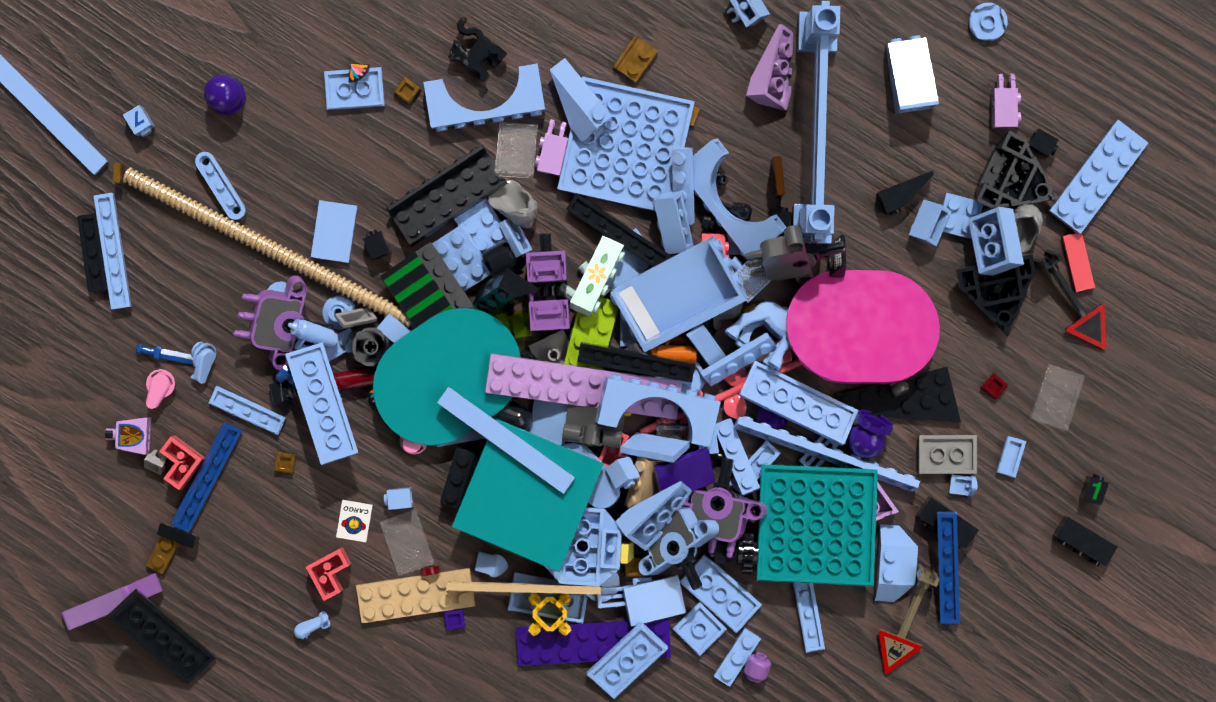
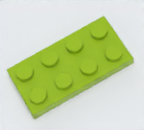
[564,297,618,369]

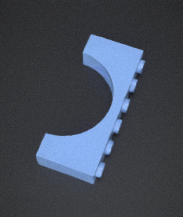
[424,64,545,132]
[693,138,786,260]
[595,374,721,447]

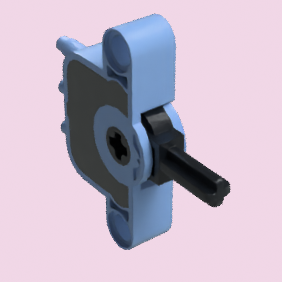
[638,507,719,590]

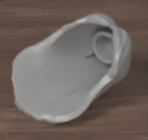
[488,180,538,228]
[1014,203,1043,254]

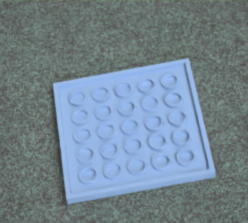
[557,77,695,211]

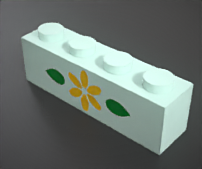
[569,236,625,317]

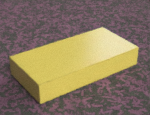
[620,539,635,564]

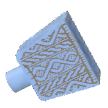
[731,256,771,303]

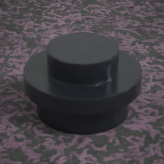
[701,214,717,233]

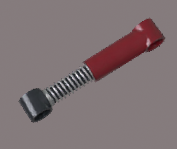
[269,365,378,403]

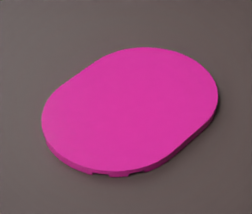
[786,270,940,384]

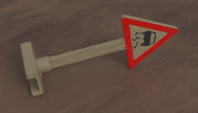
[879,563,939,674]

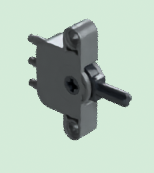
[745,225,845,284]

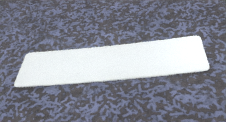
[619,286,660,340]

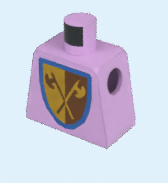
[105,417,151,454]

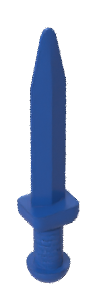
[136,344,193,365]

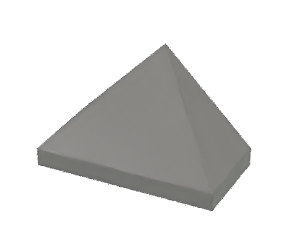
[334,307,377,328]

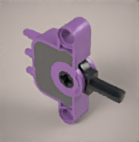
[233,276,333,370]
[683,457,768,558]

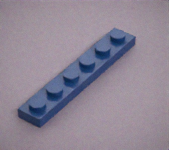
[171,422,242,532]
[937,512,960,624]

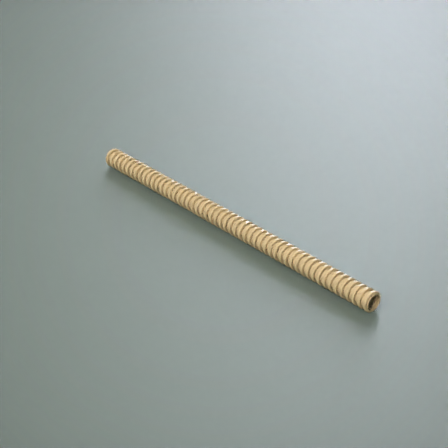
[123,167,411,328]

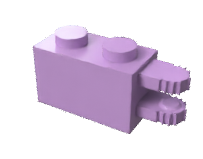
[991,74,1021,129]
[535,119,568,177]

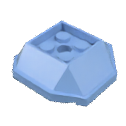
[544,507,622,586]

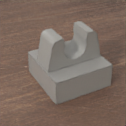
[144,450,167,475]

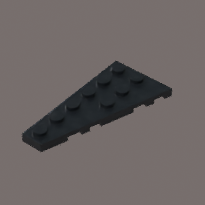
[835,367,961,422]

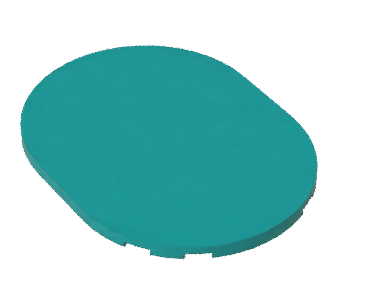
[373,308,521,445]

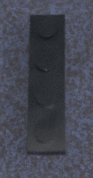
[77,213,108,292]

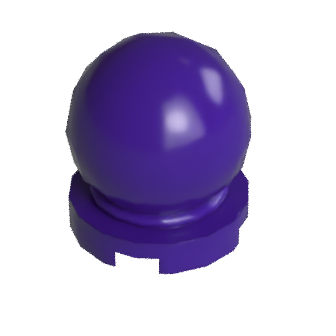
[204,74,246,115]
[848,409,893,459]

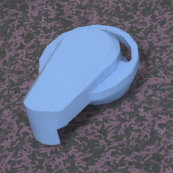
[191,342,216,384]

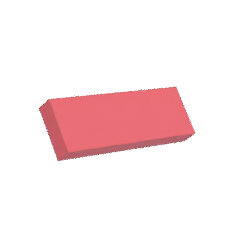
[1062,233,1095,292]

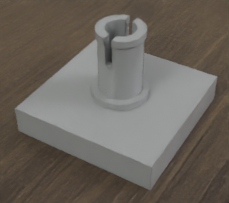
[529,330,569,364]

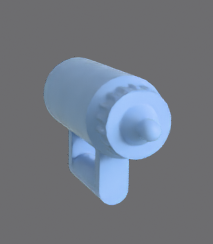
[288,319,338,350]

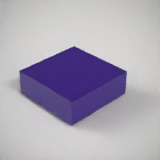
[444,608,466,630]

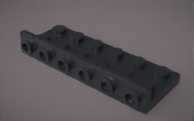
[386,145,508,247]

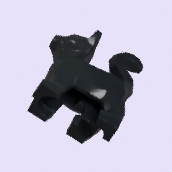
[448,17,507,82]

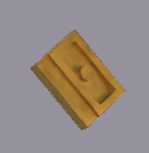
[613,35,658,83]

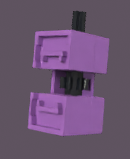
[526,233,570,331]

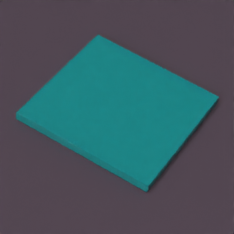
[452,419,604,572]
[757,464,878,586]

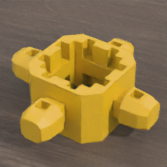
[528,593,571,636]

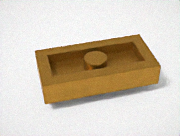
[145,536,179,574]

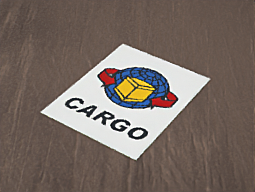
[336,500,373,542]

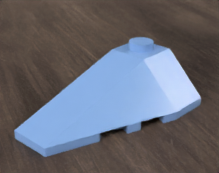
[550,58,612,142]
[615,481,692,551]

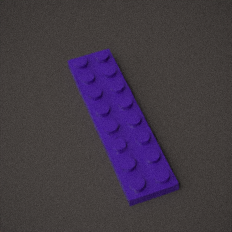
[516,618,671,666]

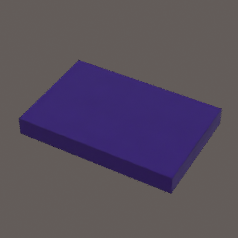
[654,447,715,492]

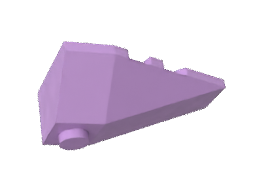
[746,24,793,110]

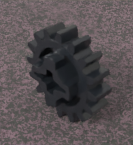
[737,532,758,574]

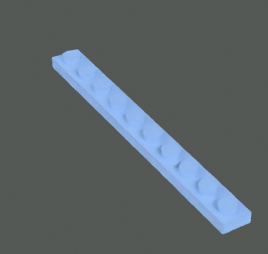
[734,416,920,492]

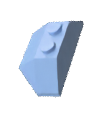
[874,524,918,602]

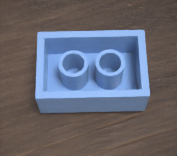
[968,207,1024,276]

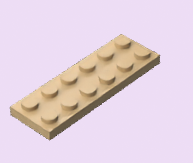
[356,568,476,623]

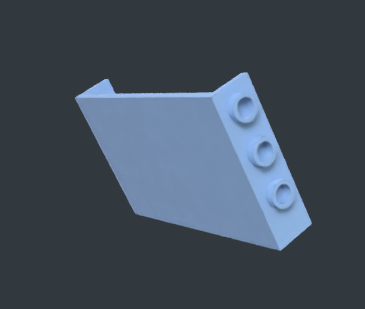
[610,236,747,353]

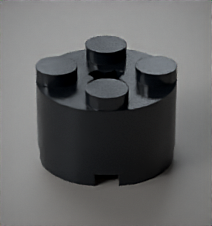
[482,239,524,277]
[346,327,390,366]

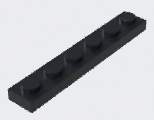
[566,193,672,267]
[577,342,695,383]

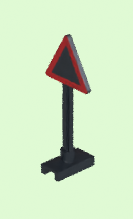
[1034,249,1106,350]

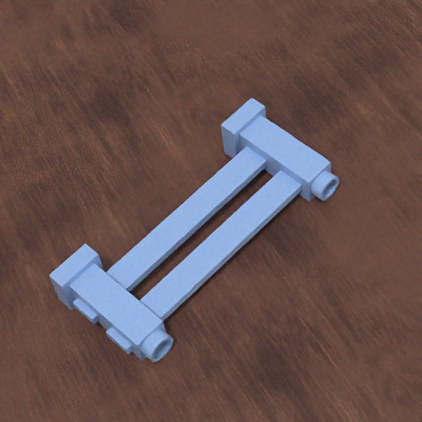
[792,1,840,244]

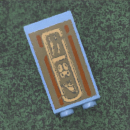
[886,35,939,114]

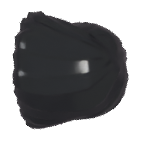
[497,400,533,432]

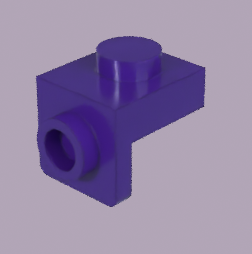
[756,407,788,429]

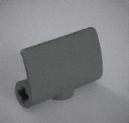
[562,404,625,448]

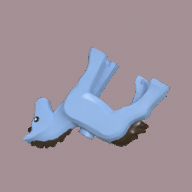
[725,299,790,371]

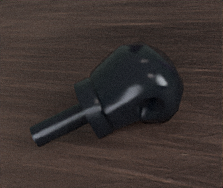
[722,202,752,221]

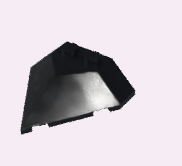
[975,131,1059,209]
[956,254,1036,337]

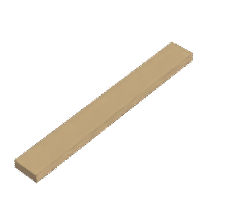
[446,581,602,595]

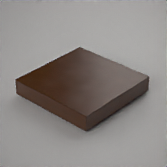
[771,156,785,198]

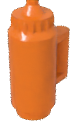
[646,336,697,363]

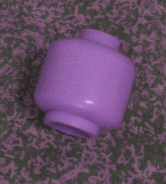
[744,652,771,683]

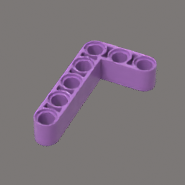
[61,573,163,630]

